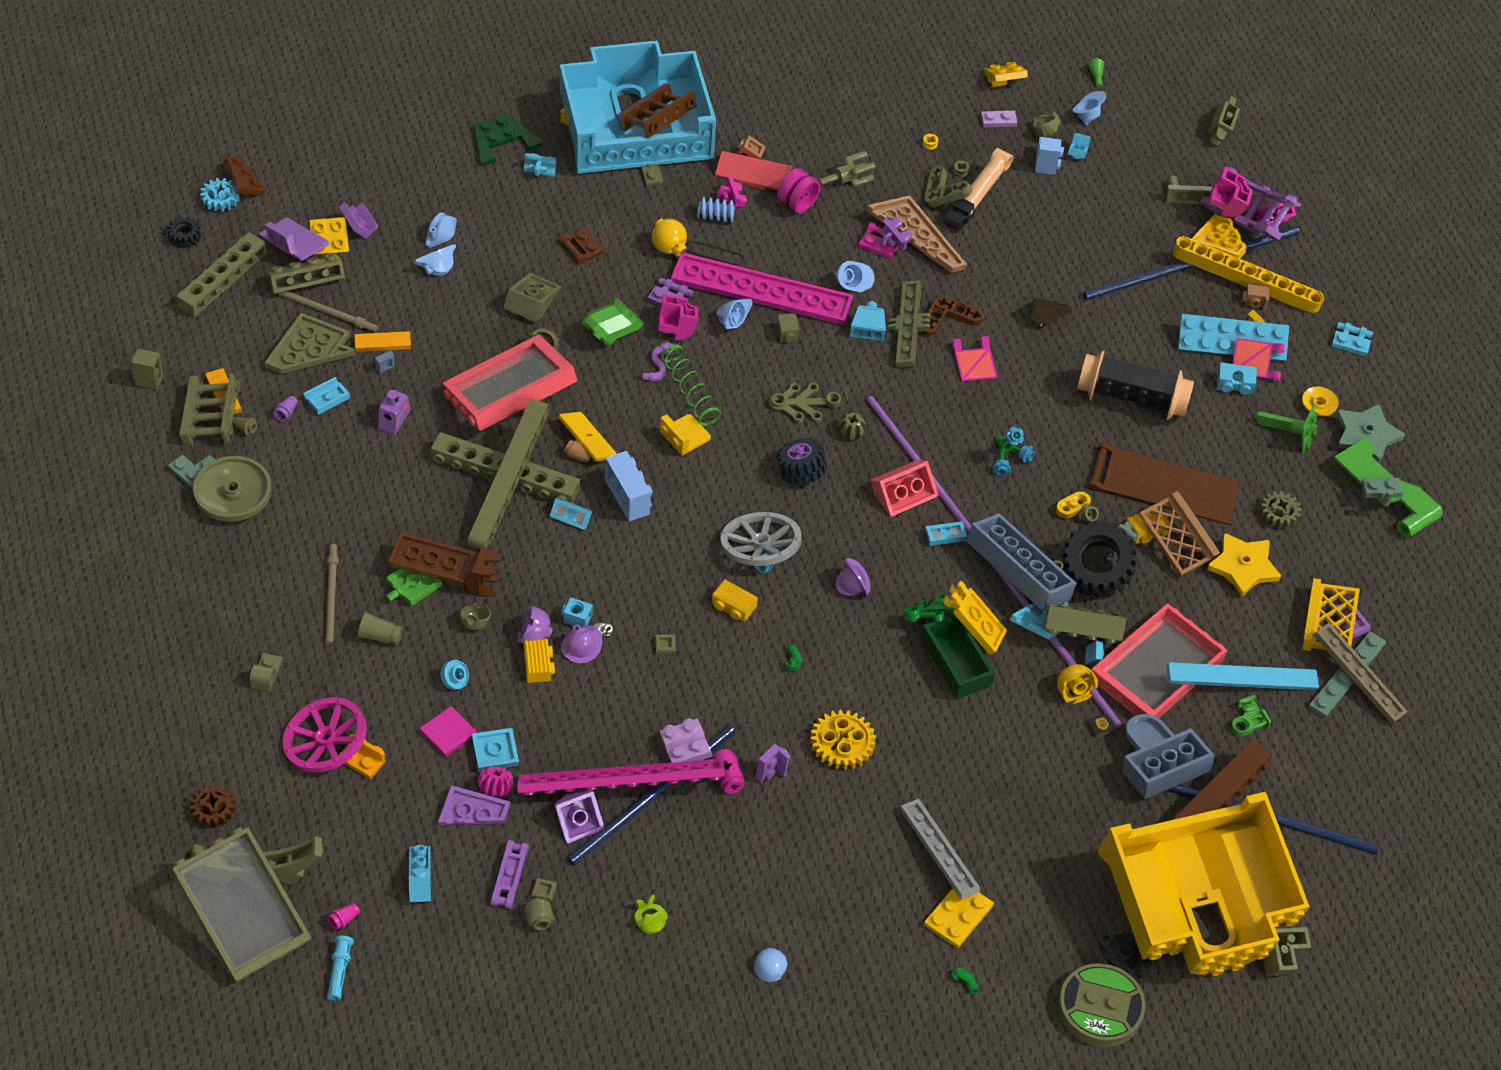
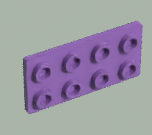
[259,218,329,261]

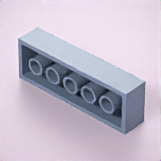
[966,514,1077,612]

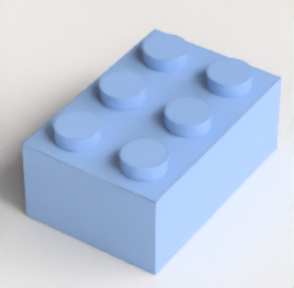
[605,451,652,522]

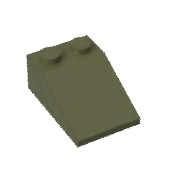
[504,273,562,322]

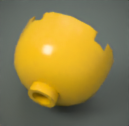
[1057,664,1098,704]

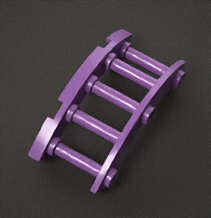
[1200,166,1301,240]

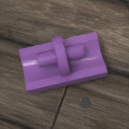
[881,217,912,251]

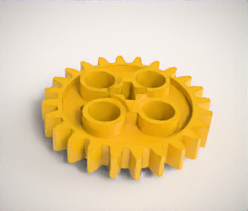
[810,710,876,770]

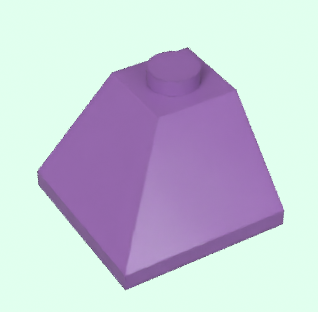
[554,788,604,844]

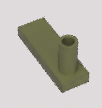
[1166,176,1212,204]

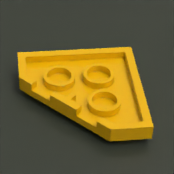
[1192,214,1246,259]

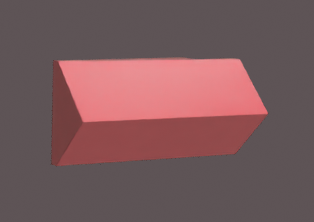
[715,151,792,191]

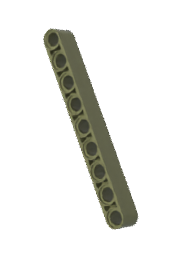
[467,399,550,549]

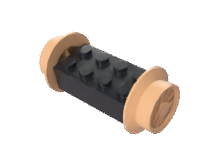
[1077,350,1194,420]

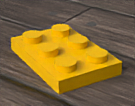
[924,889,994,949]

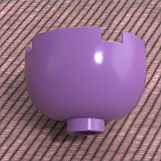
[517,606,553,644]

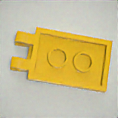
[943,581,1007,655]

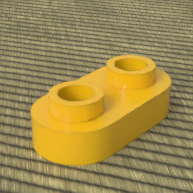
[1056,492,1091,519]

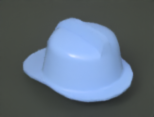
[1073,91,1106,124]
[834,261,874,292]

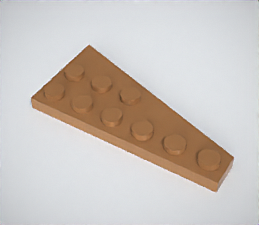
[866,196,967,273]

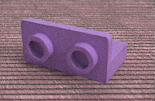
[339,203,378,238]
[755,744,790,783]

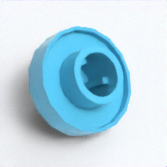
[440,660,469,690]

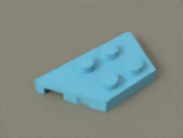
[1010,602,1068,639]

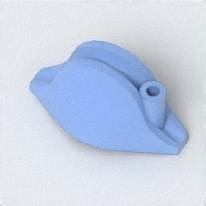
[425,212,457,248]
[414,244,456,276]
[717,299,752,329]

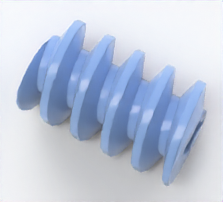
[697,197,735,223]

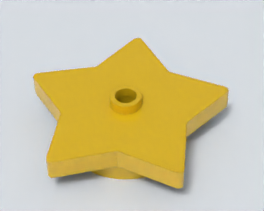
[1208,534,1281,596]

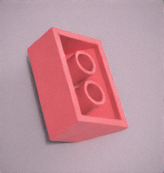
[870,460,939,517]

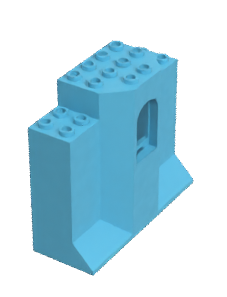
[560,41,716,174]

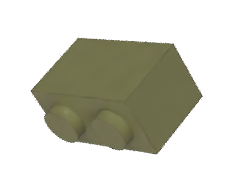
[130,349,163,390]

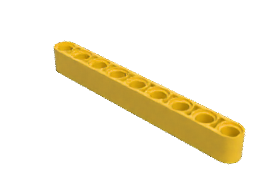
[1173,236,1324,313]

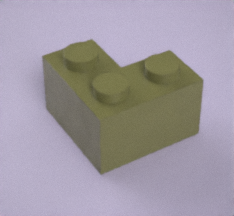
[1263,927,1311,976]

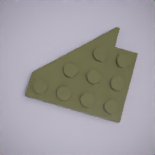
[265,313,355,374]

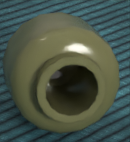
[524,898,554,931]

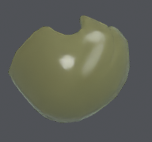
[459,603,491,631]

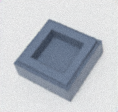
[375,350,395,373]

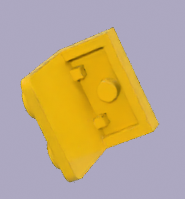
[660,414,711,456]

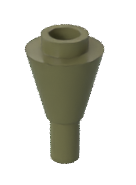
[232,417,257,436]

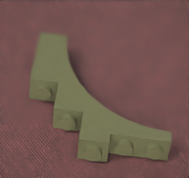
[182,836,323,886]

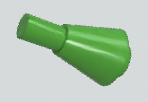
[1088,58,1104,87]

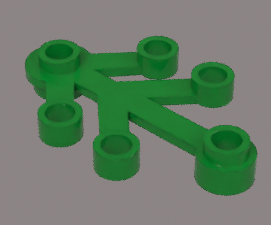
[903,588,973,622]

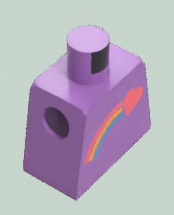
[378,390,411,435]

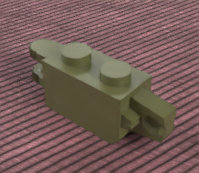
[1208,96,1240,147]

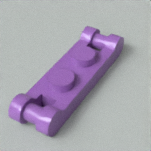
[491,840,529,910]

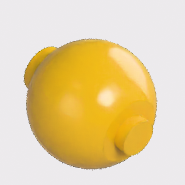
[651,219,687,257]

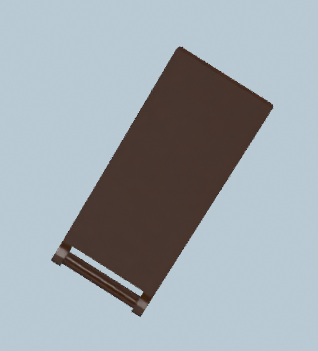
[1088,442,1240,525]

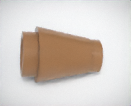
[564,440,592,464]

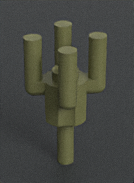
[819,151,876,187]

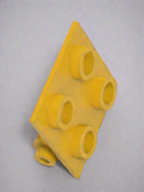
[310,217,349,254]

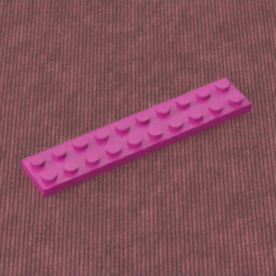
[671,252,853,325]
[517,759,725,795]

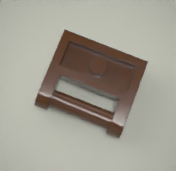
[559,227,605,265]

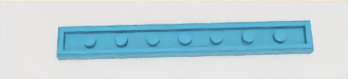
[1166,662,1319,690]

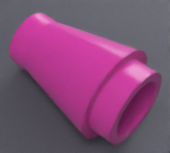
[327,903,360,931]

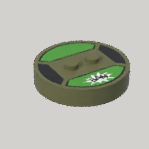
[1058,963,1145,1047]

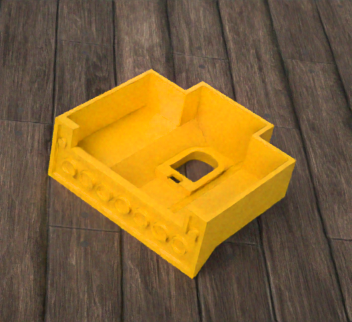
[1097,792,1310,976]

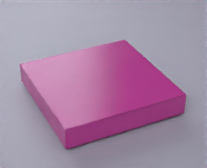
[420,706,477,757]

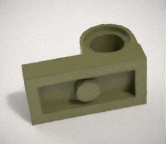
[250,653,283,693]

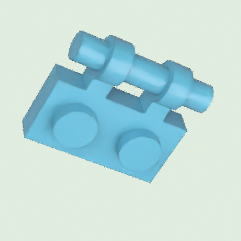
[1331,322,1373,357]

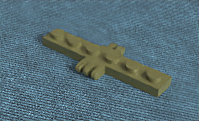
[887,280,931,368]

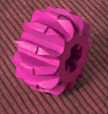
[478,766,513,797]

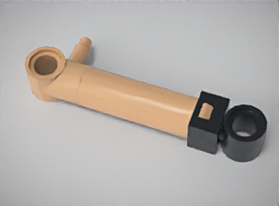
[944,148,1013,232]

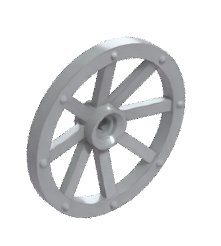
[721,512,802,566]

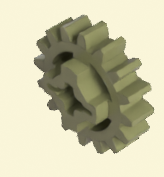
[1260,491,1302,529]

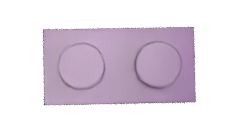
[981,111,1017,127]

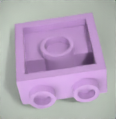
[660,718,712,763]

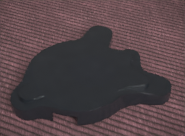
[1098,932,1152,984]

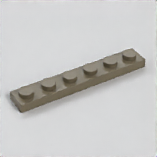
[1314,622,1408,724]

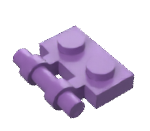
[647,278,693,306]

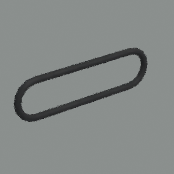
[686,241,745,266]

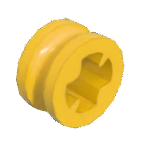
[923,134,938,150]

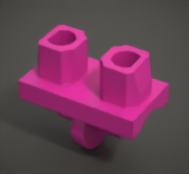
[716,176,747,210]

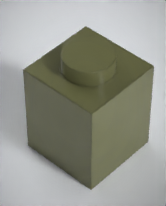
[777,313,799,343]

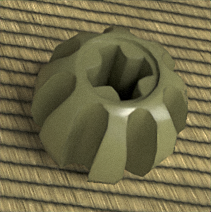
[838,412,866,440]

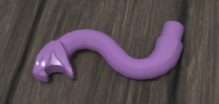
[642,342,674,382]

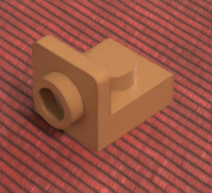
[736,136,766,159]

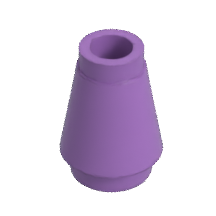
[273,396,298,422]

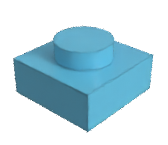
[1085,640,1104,666]

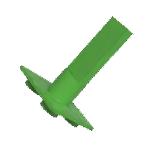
[1257,404,1318,454]

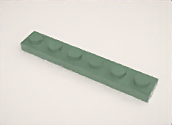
[1309,631,1387,718]

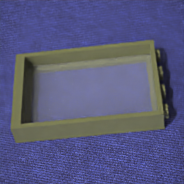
[170,827,312,984]

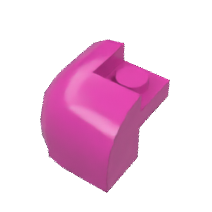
[1208,167,1252,217]
[657,294,698,340]

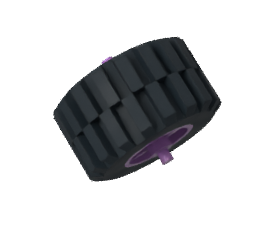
[777,438,827,485]

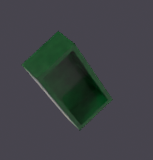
[921,615,995,699]

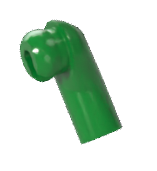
[786,645,803,671]
[951,967,979,994]

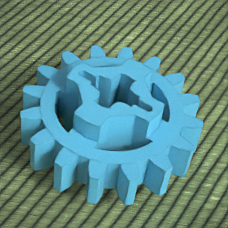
[200,178,240,212]

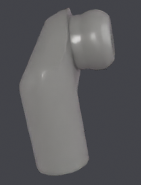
[594,623,613,636]

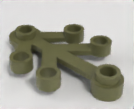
[769,383,841,423]

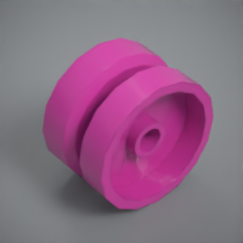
[777,168,821,214]

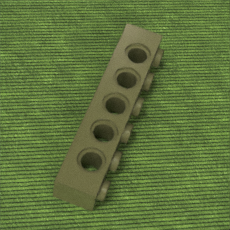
[176,232,267,317]

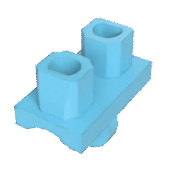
[524,153,557,177]

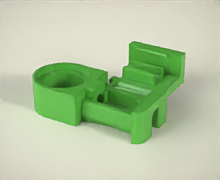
[1231,695,1271,737]

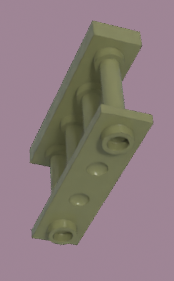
[180,373,240,446]

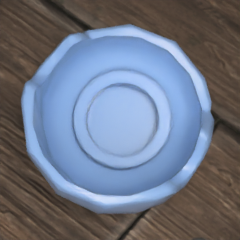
[754,948,788,982]

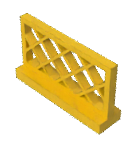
[1303,578,1359,651]

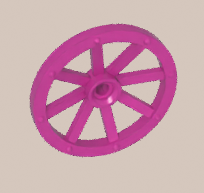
[283,697,367,772]

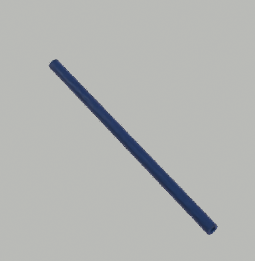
[567,725,736,866]
[1167,784,1380,855]

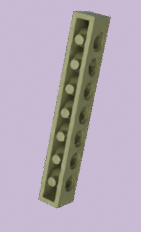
[431,432,580,504]

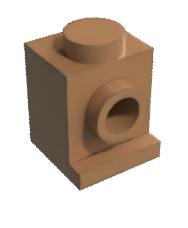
[1242,284,1269,310]

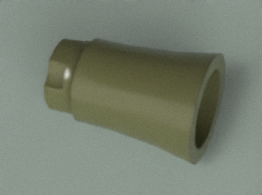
[358,611,403,645]

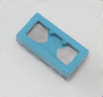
[550,498,592,530]
[925,521,967,546]

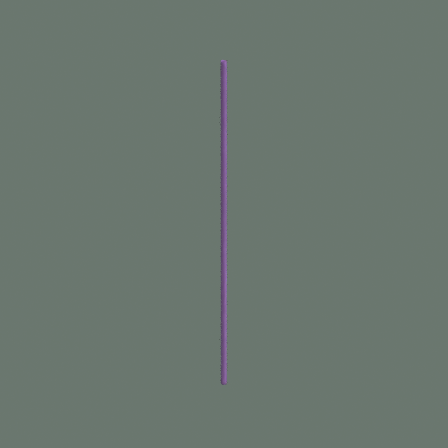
[867,396,1123,729]

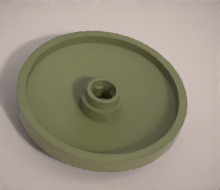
[193,456,272,522]

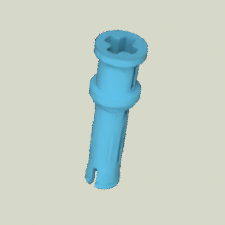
[327,935,354,1001]

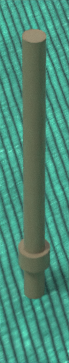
[279,291,378,332]
[325,544,339,644]

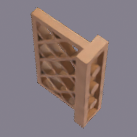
[1138,491,1220,577]

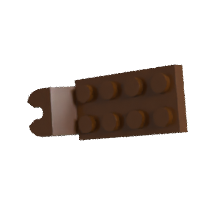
[388,532,500,597]

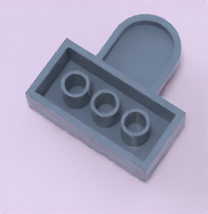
[1122,714,1214,799]

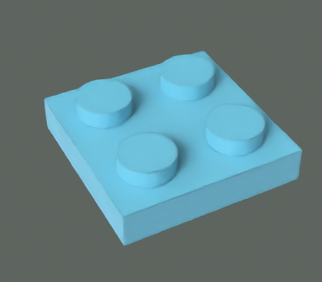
[472,728,519,772]

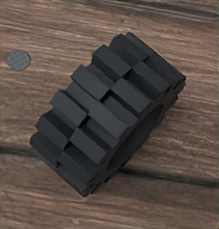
[167,216,201,249]

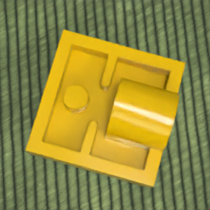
[984,62,1028,88]

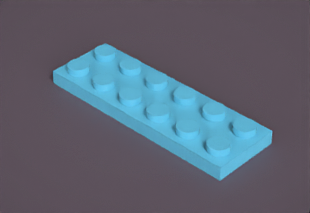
[1178,314,1289,361]

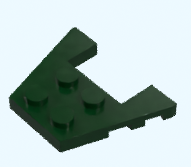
[474,113,543,166]

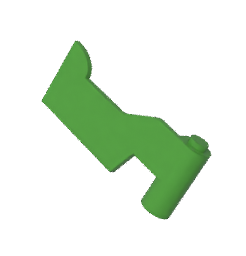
[1334,437,1442,538]

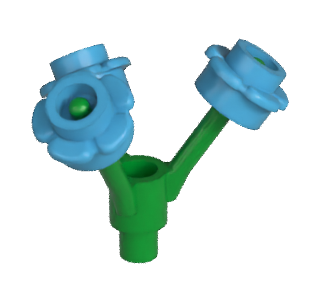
[993,427,1035,476]

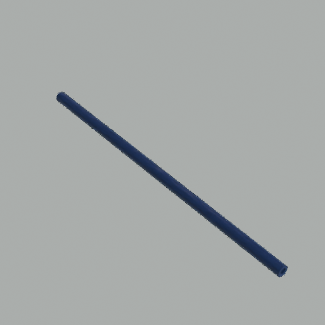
[1083,226,1300,300]

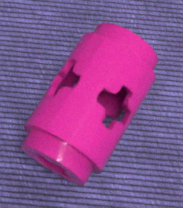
[713,749,744,794]

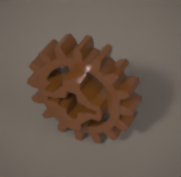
[190,784,236,828]

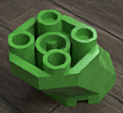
[581,298,644,346]

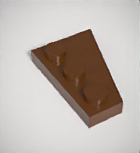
[224,156,266,195]

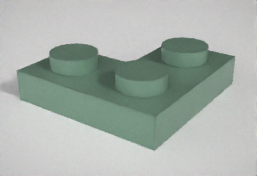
[168,455,215,490]

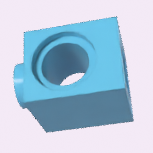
[561,598,593,626]

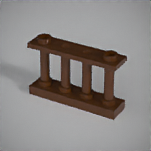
[616,83,697,139]

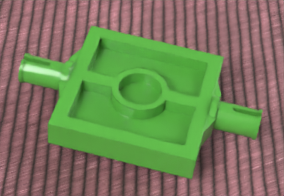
[385,570,442,606]

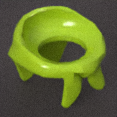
[634,895,668,934]

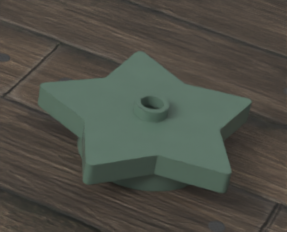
[1337,405,1405,463]

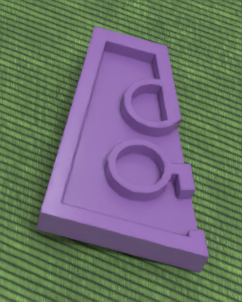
[438,785,511,825]

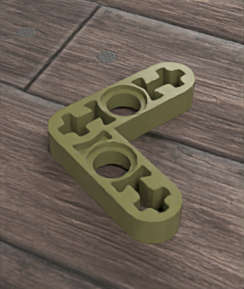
[925,166,972,207]

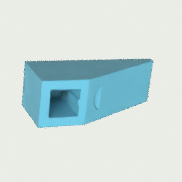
[409,845,431,902]

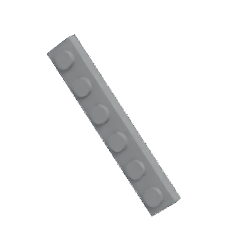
[901,799,980,900]

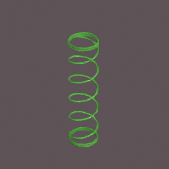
[661,345,721,426]

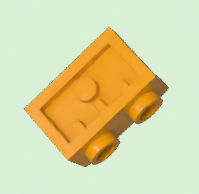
[341,733,385,779]

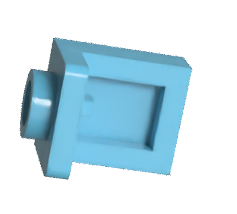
[1068,133,1091,159]

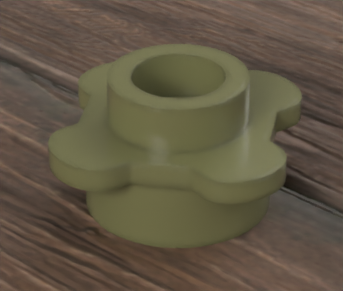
[1079,503,1099,525]

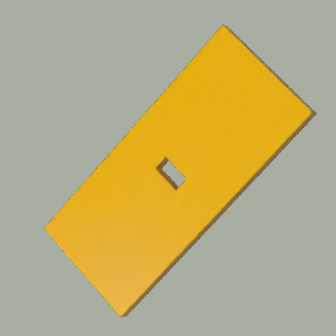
[558,412,617,461]

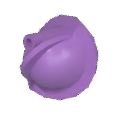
[836,558,870,597]
[561,624,602,663]

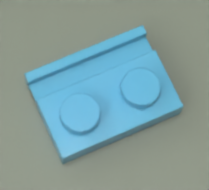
[303,377,350,415]

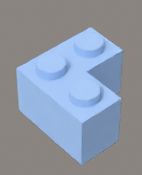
[1035,137,1064,175]

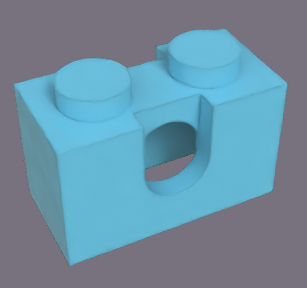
[1217,362,1257,395]

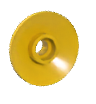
[1302,387,1339,416]

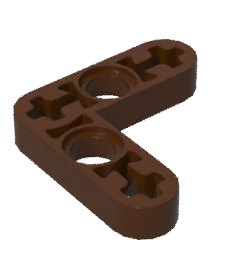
[921,296,984,337]

